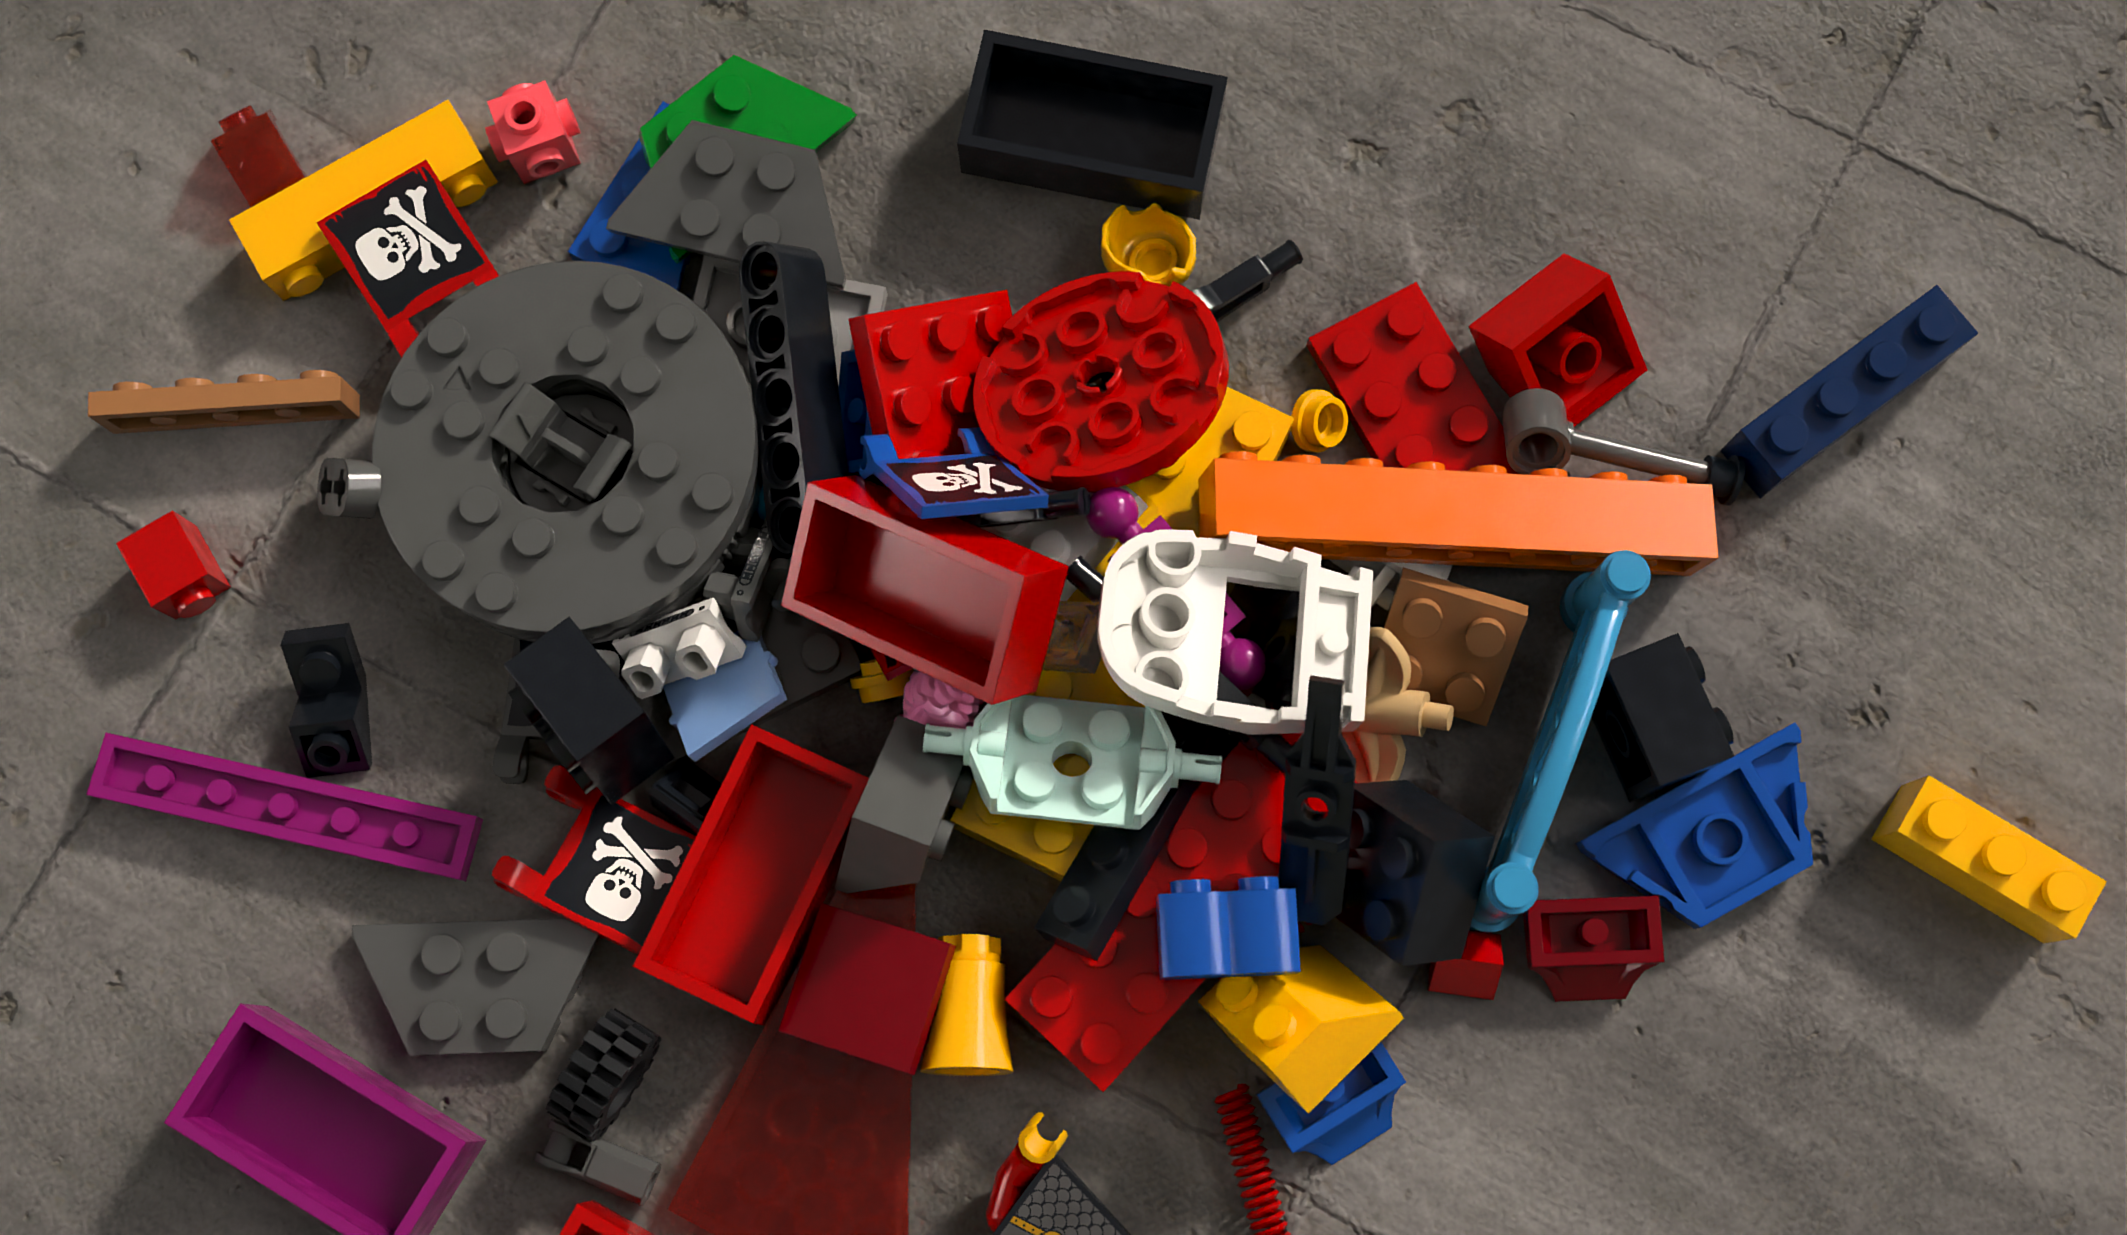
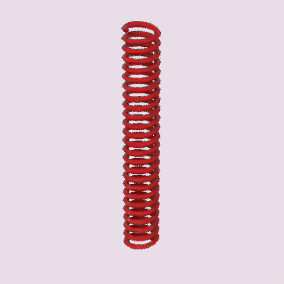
[1214,1084,1291,1235]

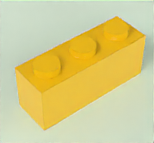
[1871,775,2107,943]

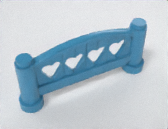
[1470,550,1651,933]

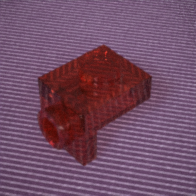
[211,105,307,207]

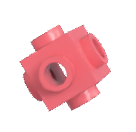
[485,81,581,184]

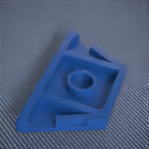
[1575,722,1813,929]

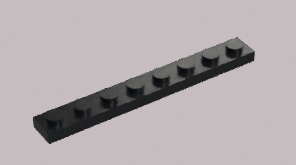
[1034,559,1328,961]

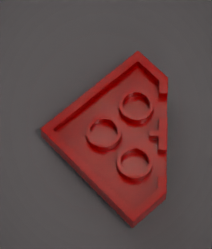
[848,290,1012,489]

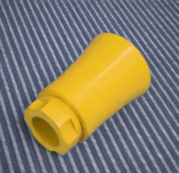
[921,934,1014,1076]

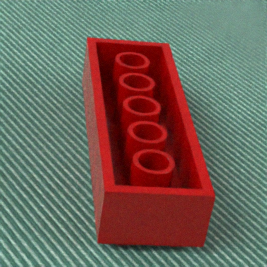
[1004,706,1358,1092]

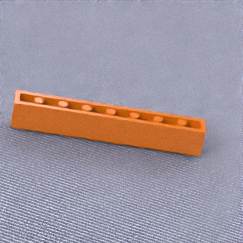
[1198,451,1719,576]

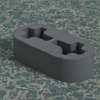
[317,458,381,519]

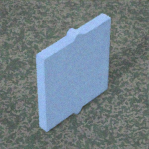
[663,631,787,762]

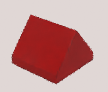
[1427,930,1504,1000]

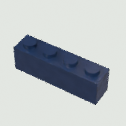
[1720,285,1978,499]

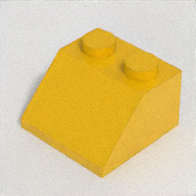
[1198,945,1404,1113]

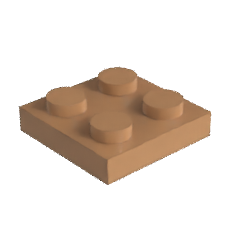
[1382,567,1528,726]

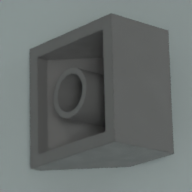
[834,715,974,894]

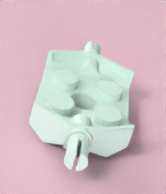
[923,695,1222,830]

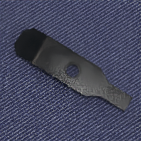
[1278,675,1356,926]

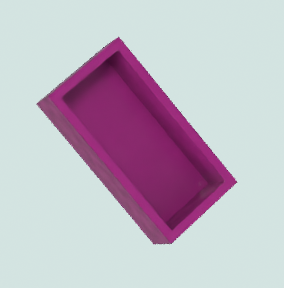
[164,1003,487,1235]

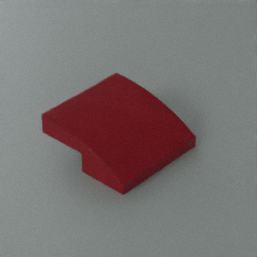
[778,903,956,1075]

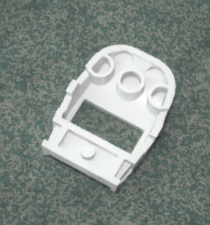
[1097,530,1373,735]

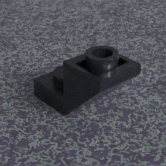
[280,623,372,778]

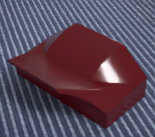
[1523,896,1665,1002]

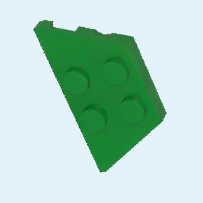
[639,55,857,264]

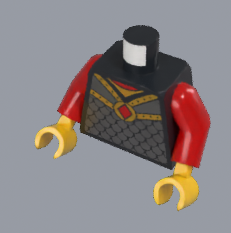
[985,1112,1131,1235]

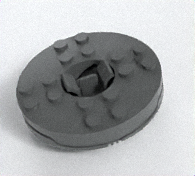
[372,261,762,644]

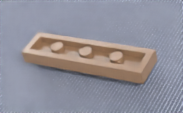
[88,370,360,434]

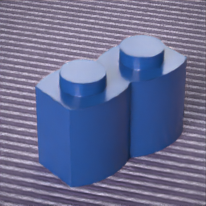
[1156,876,1301,980]

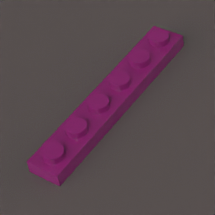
[86,732,483,882]

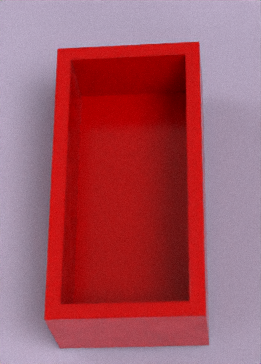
[781,475,1069,705]
[632,724,869,1026]

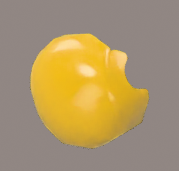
[1101,203,1196,287]

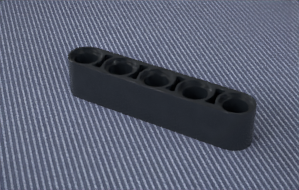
[739,241,849,554]

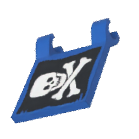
[859,427,1049,519]

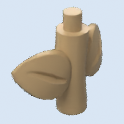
[1341,627,1454,783]

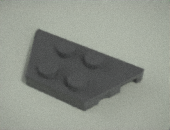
[606,120,846,289]
[352,918,603,1056]

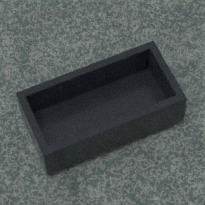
[957,30,1228,220]

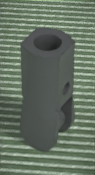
[533,1119,661,1206]

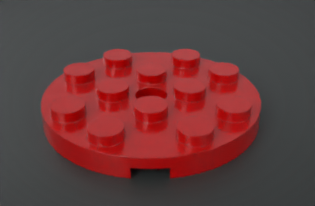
[973,271,1229,493]

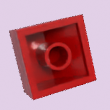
[1468,253,1647,427]

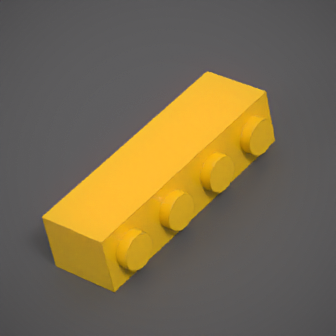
[229,100,498,301]

